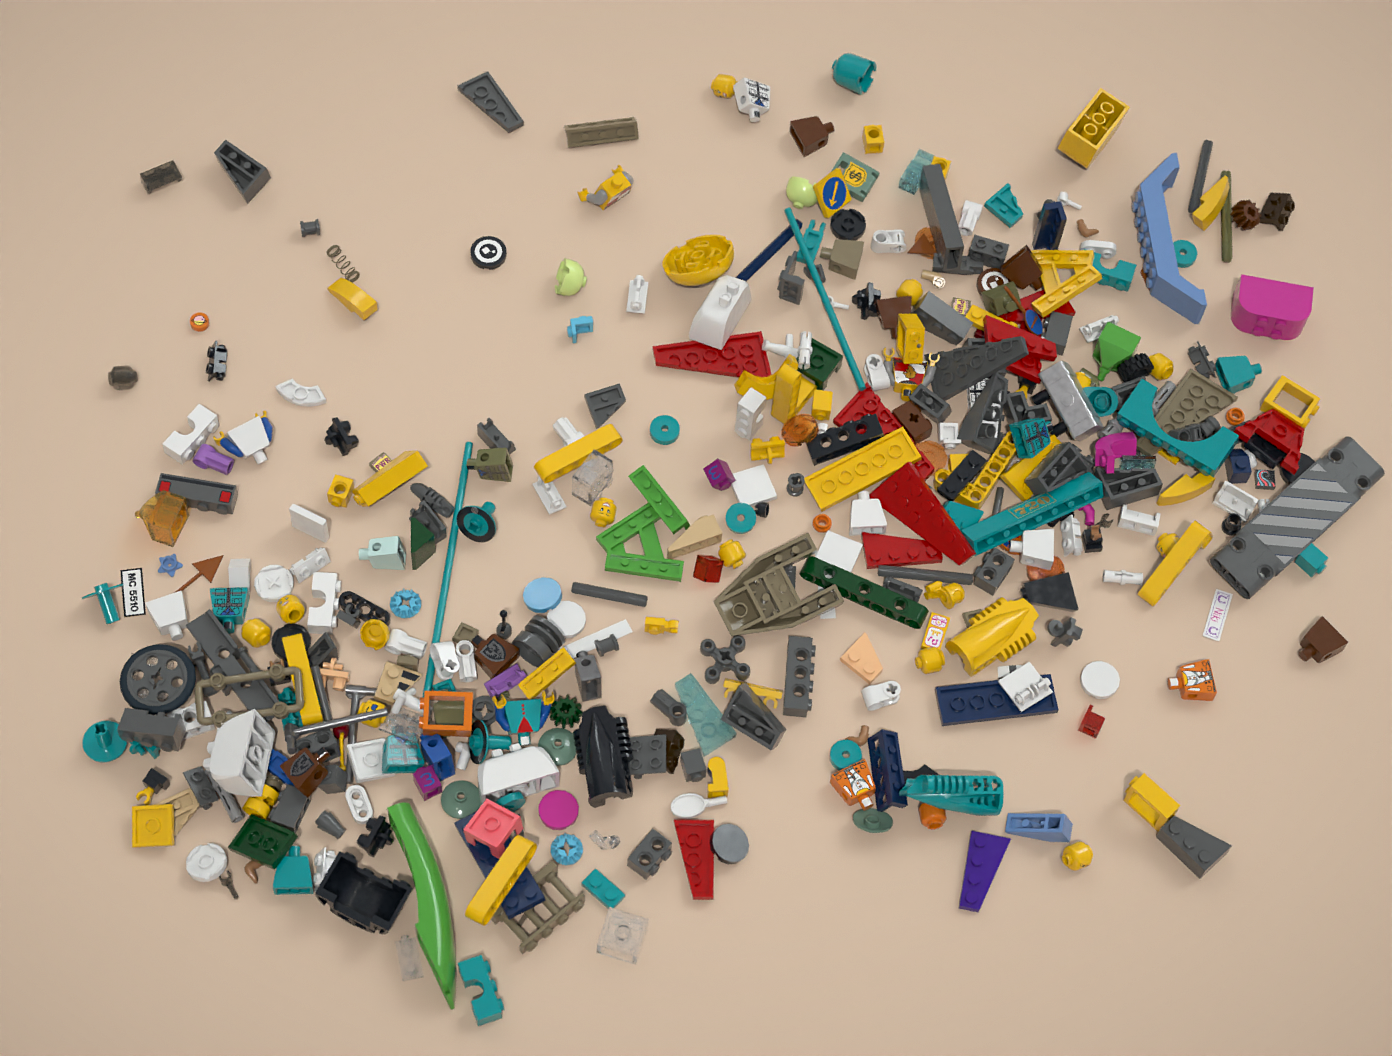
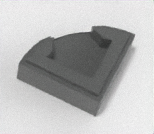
[803,264,826,283]

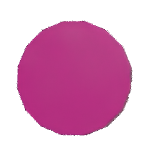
[539,790,579,830]

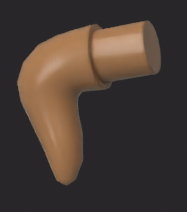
[1077,219,1099,237]
[845,725,869,746]
[244,860,263,884]

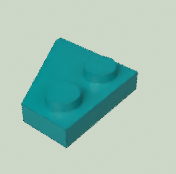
[984,183,1023,228]
[943,501,984,531]

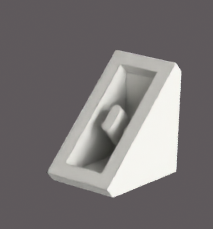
[228,558,251,595]

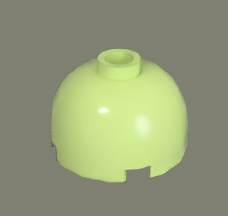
[786,176,818,209]
[555,258,587,296]

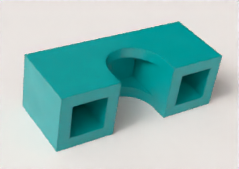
[1084,249,1137,292]
[458,955,504,1026]

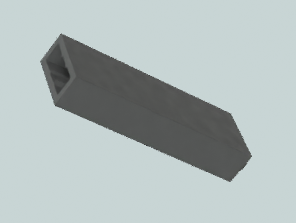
[919,164,964,272]

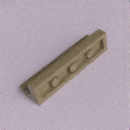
[564,117,639,148]

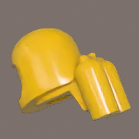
[924,581,965,609]

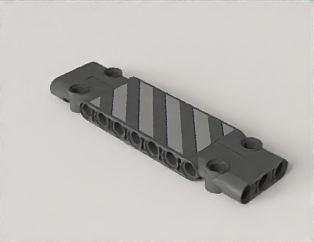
[1210,436,1385,599]

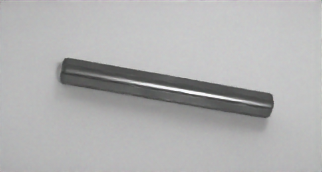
[1188,140,1213,213]
[878,565,973,585]

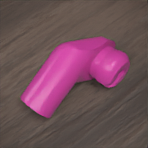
[1078,504,1095,526]

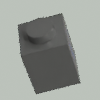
[680,748,706,782]
[318,764,347,794]

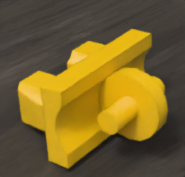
[750,436,785,464]

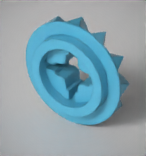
[390,588,421,618]
[550,833,583,865]

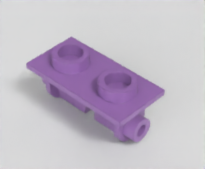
[484,663,527,697]

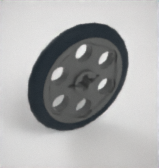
[119,644,196,715]

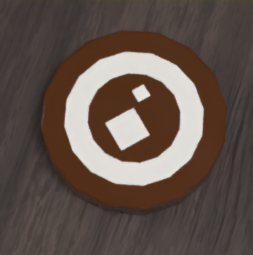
[976,268,1012,296]

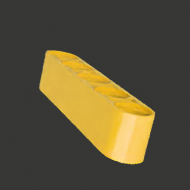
[534,424,623,483]
[282,633,323,726]
[465,835,537,926]

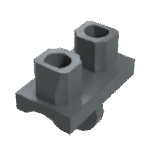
[1047,617,1083,647]

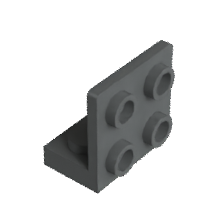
[777,250,805,305]

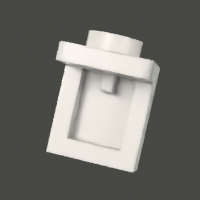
[938,423,961,449]

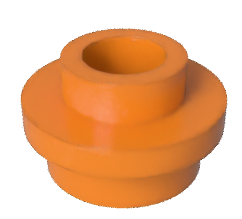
[1226,408,1245,426]
[813,514,832,533]

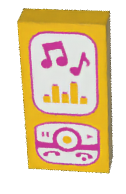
[921,612,950,650]

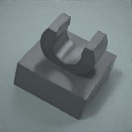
[336,604,362,629]

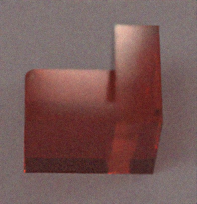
[693,555,724,583]
[1078,704,1105,739]

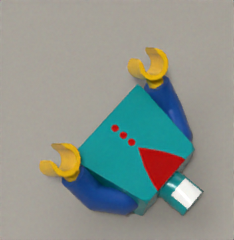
[492,691,555,746]

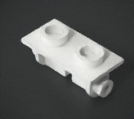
[626,275,648,314]
[1079,315,1119,343]
[532,476,567,515]
[1060,515,1083,557]
[289,547,331,584]
[313,847,336,892]

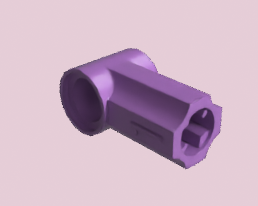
[192,444,234,475]

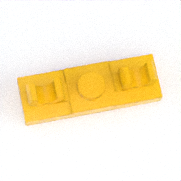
[518,647,576,700]
[723,678,783,709]

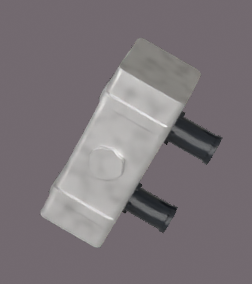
[1031,361,1104,441]

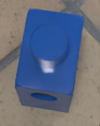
[420,734,455,781]

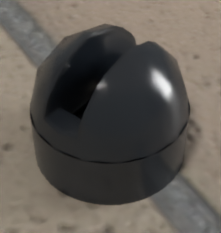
[755,502,769,518]

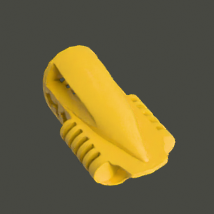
[945,597,1039,677]

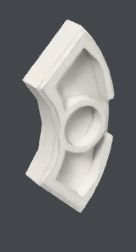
[276,378,327,407]

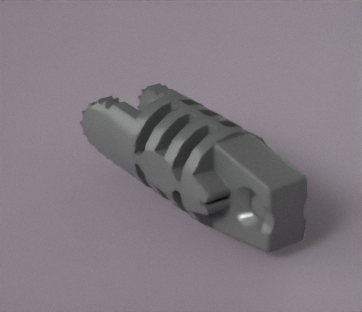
[410,483,455,518]

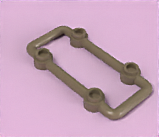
[194,664,304,728]

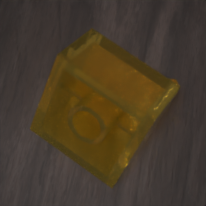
[135,490,189,547]

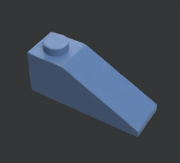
[1005,813,1073,842]

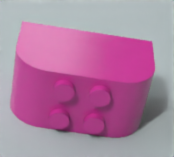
[1231,274,1314,340]

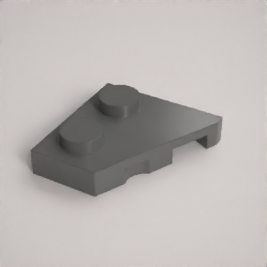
[584,383,626,429]

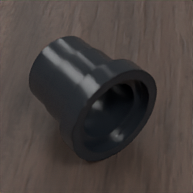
[1221,513,1242,536]

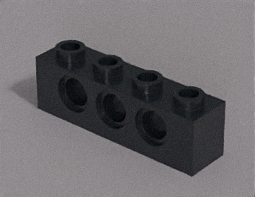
[805,413,884,466]

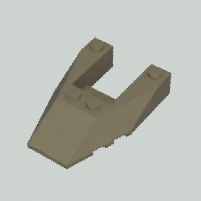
[714,533,844,636]

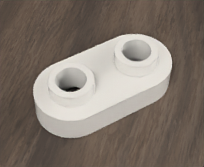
[1080,240,1116,259]
[345,785,373,824]

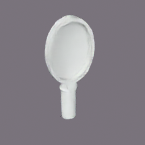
[671,793,727,819]

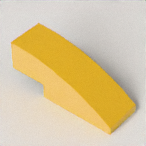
[1192,175,1229,231]
[327,277,378,320]
[1156,472,1216,506]

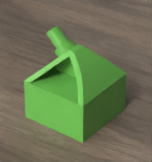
[1092,322,1141,381]

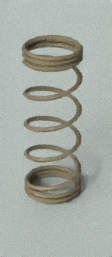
[326,245,360,283]

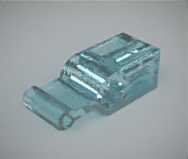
[898,149,934,195]

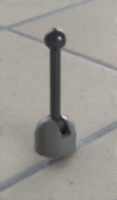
[496,610,512,639]

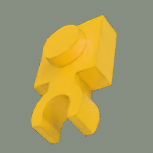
[644,617,679,635]

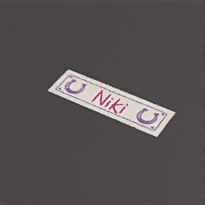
[1203,589,1233,641]

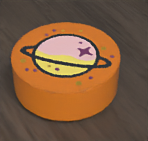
[190,312,209,332]

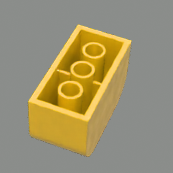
[1058,88,1130,169]

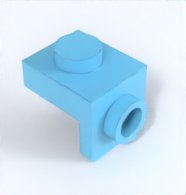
[567,316,593,343]

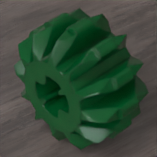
[549,694,582,729]

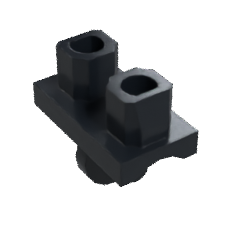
[852,282,881,320]
[324,417,359,456]
[357,815,393,857]

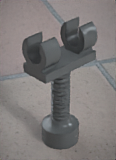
[188,642,219,697]

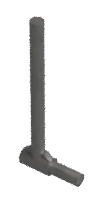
[346,685,377,784]
[284,708,389,755]

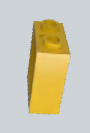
[896,314,925,364]
[1260,375,1321,429]
[1123,773,1181,832]

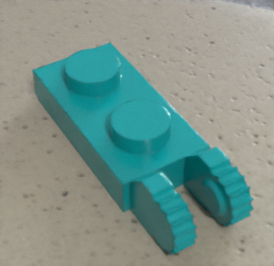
[796,219,826,264]

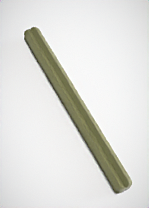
[1221,170,1232,263]

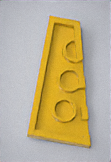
[1000,434,1062,502]

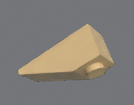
[667,514,722,559]

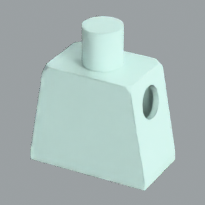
[359,536,406,570]

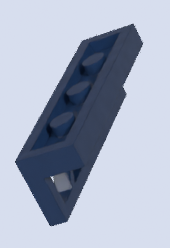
[1032,201,1067,250]
[868,729,908,812]

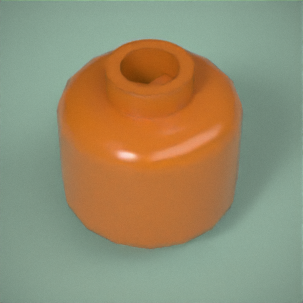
[919,803,947,829]

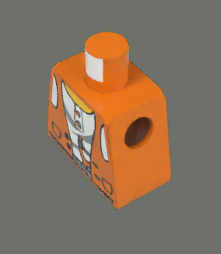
[1168,659,1217,701]
[830,759,876,811]

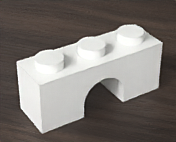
[735,388,767,441]
[162,404,219,465]
[307,572,341,635]

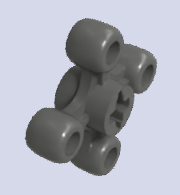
[700,636,750,684]

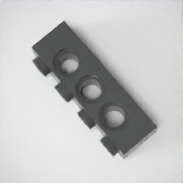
[783,636,816,717]

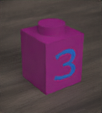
[703,458,736,491]
[413,765,442,801]

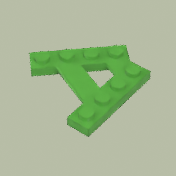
[596,503,684,582]

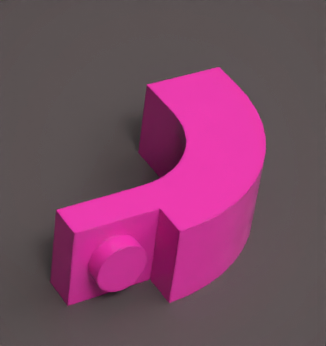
[1095,432,1137,474]

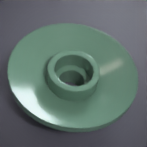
[538,728,577,766]
[441,780,481,819]
[853,808,893,833]

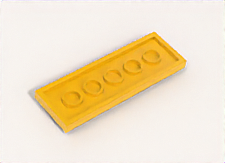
[804,427,922,512]

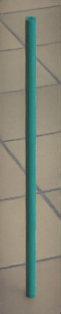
[784,207,866,391]

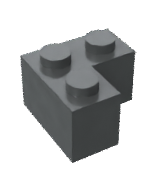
[1003,391,1052,425]

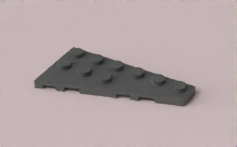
[924,336,1029,401]

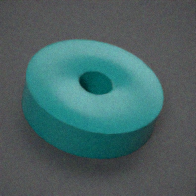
[1173,240,1198,268]
[650,415,680,445]
[725,503,756,534]
[830,740,862,771]
[495,792,526,812]

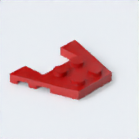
[1234,408,1305,474]

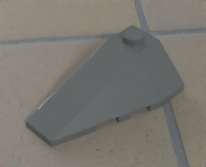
[957,372,1008,455]

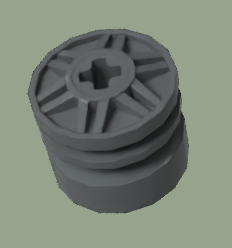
[512,616,565,668]

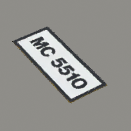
[120,568,146,617]

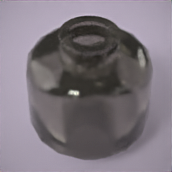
[108,365,138,390]

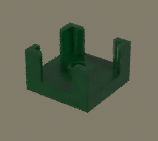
[796,338,843,391]

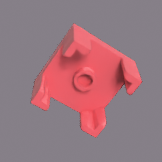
[463,799,523,859]

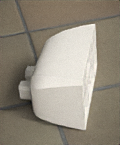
[689,275,751,350]
[203,709,275,797]
[478,743,559,805]

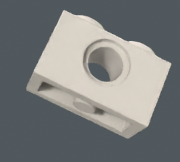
[167,701,215,741]

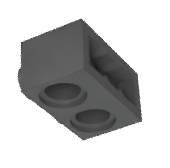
[968,235,1009,269]
[973,548,1015,596]
[295,729,341,764]
[627,829,672,880]

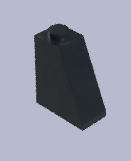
[1020,572,1079,612]

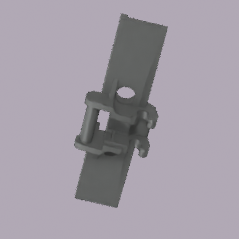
[186,609,279,722]

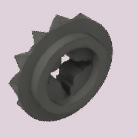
[472,696,496,726]

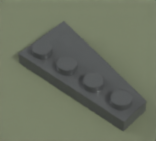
[457,71,524,133]

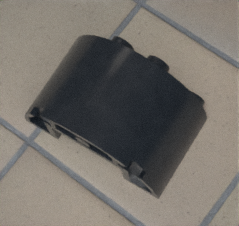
[315,851,413,935]

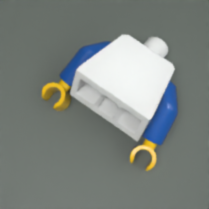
[213,411,273,465]

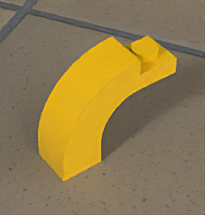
[734,354,799,400]

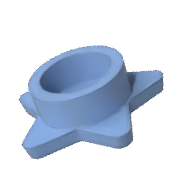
[158,554,183,577]

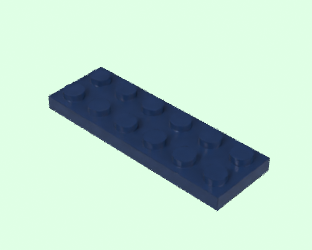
[935,674,1059,726]
[454,811,546,920]

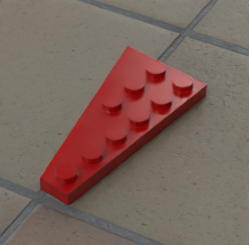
[652,331,772,377]
[833,382,935,481]
[869,462,976,566]

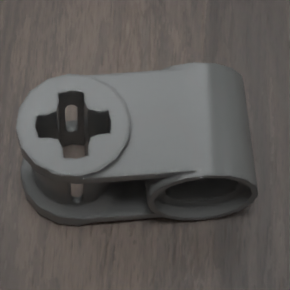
[1168,423,1204,442]

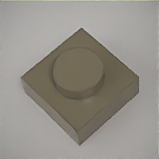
[397,655,419,672]

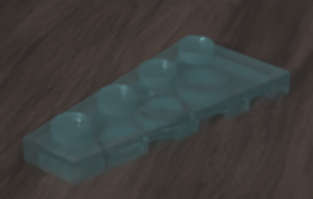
[675,673,737,757]

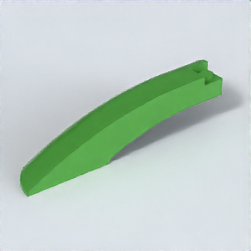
[387,802,456,1010]

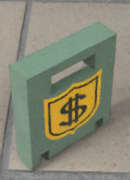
[830,152,880,202]

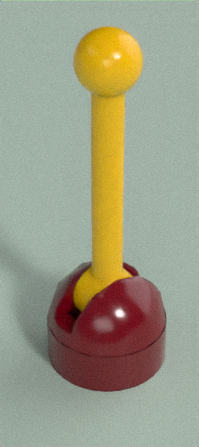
[333,725,349,771]

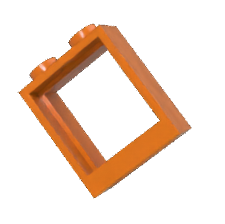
[419,691,473,737]

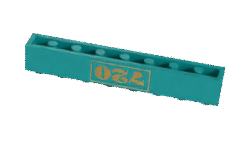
[961,472,1104,556]

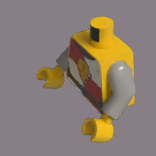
[577,165,634,211]
[882,347,940,401]

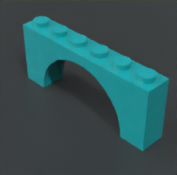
[1117,379,1239,478]

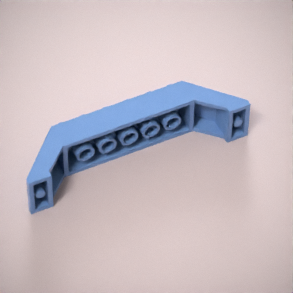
[1132,153,1207,324]

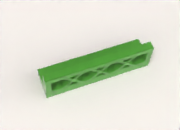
[628,465,690,535]

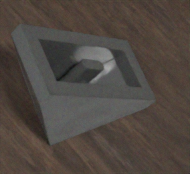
[306,633,339,673]

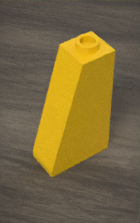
[352,450,428,507]

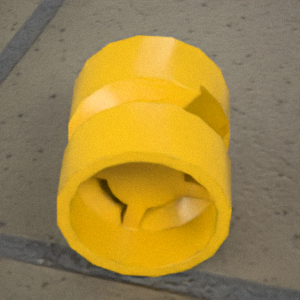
[242,784,279,820]

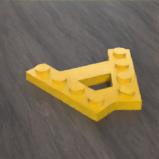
[1031,250,1102,318]

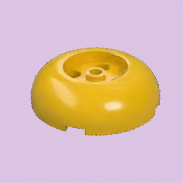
[662,235,734,286]

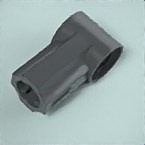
[650,689,687,726]

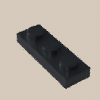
[937,450,988,501]

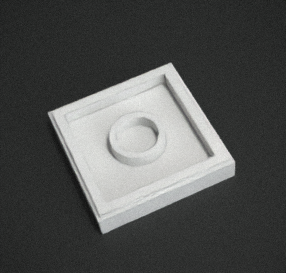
[731,464,777,507]
[289,504,329,543]
[816,530,863,572]
[346,738,396,783]

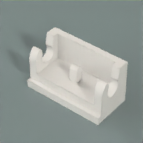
[1212,481,1258,523]
[1117,504,1161,536]

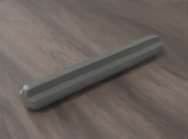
[571,582,648,607]

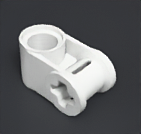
[870,229,907,253]
[864,354,890,392]
[430,641,460,681]
[861,681,901,711]

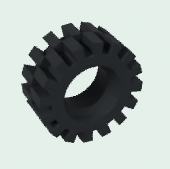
[1117,353,1154,383]

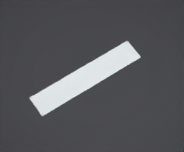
[558,619,633,658]

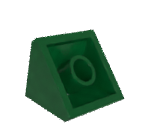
[411,518,436,570]

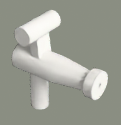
[762,334,799,359]
[391,688,433,716]

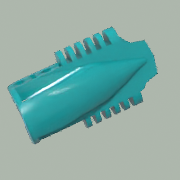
[899,775,1004,816]

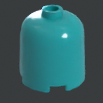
[832,53,876,95]

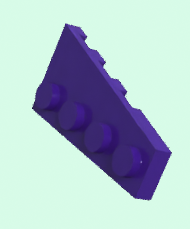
[958,831,1011,913]

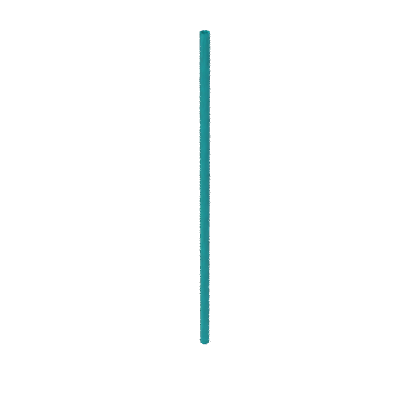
[422,442,473,702]

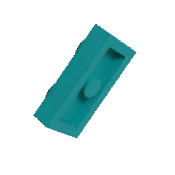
[581,868,625,912]

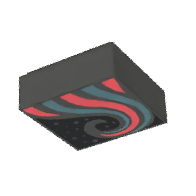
[1254,469,1276,490]

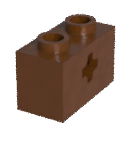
[892,400,933,445]

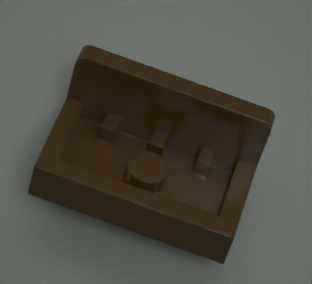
[1259,192,1295,231]
[654,729,685,774]

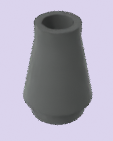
[315,810,346,839]

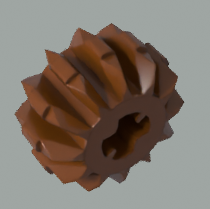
[1230,199,1262,231]

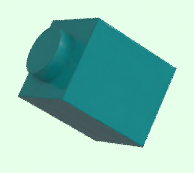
[1294,543,1328,578]

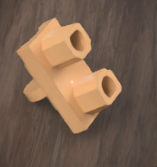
[314,658,350,692]

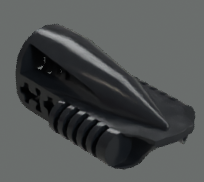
[573,705,634,808]

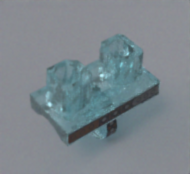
[1119,449,1156,470]

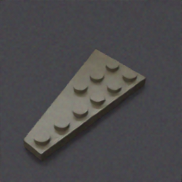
[1136,369,1238,456]

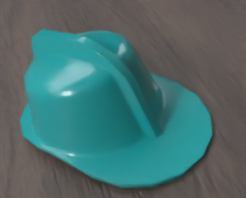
[1083,387,1118,417]

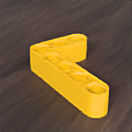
[771,363,817,426]
[933,431,1017,509]
[1138,520,1213,606]

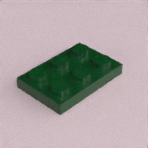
[228,814,298,870]

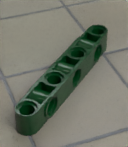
[799,556,929,629]

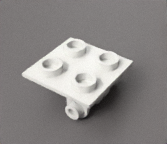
[998,662,1053,712]

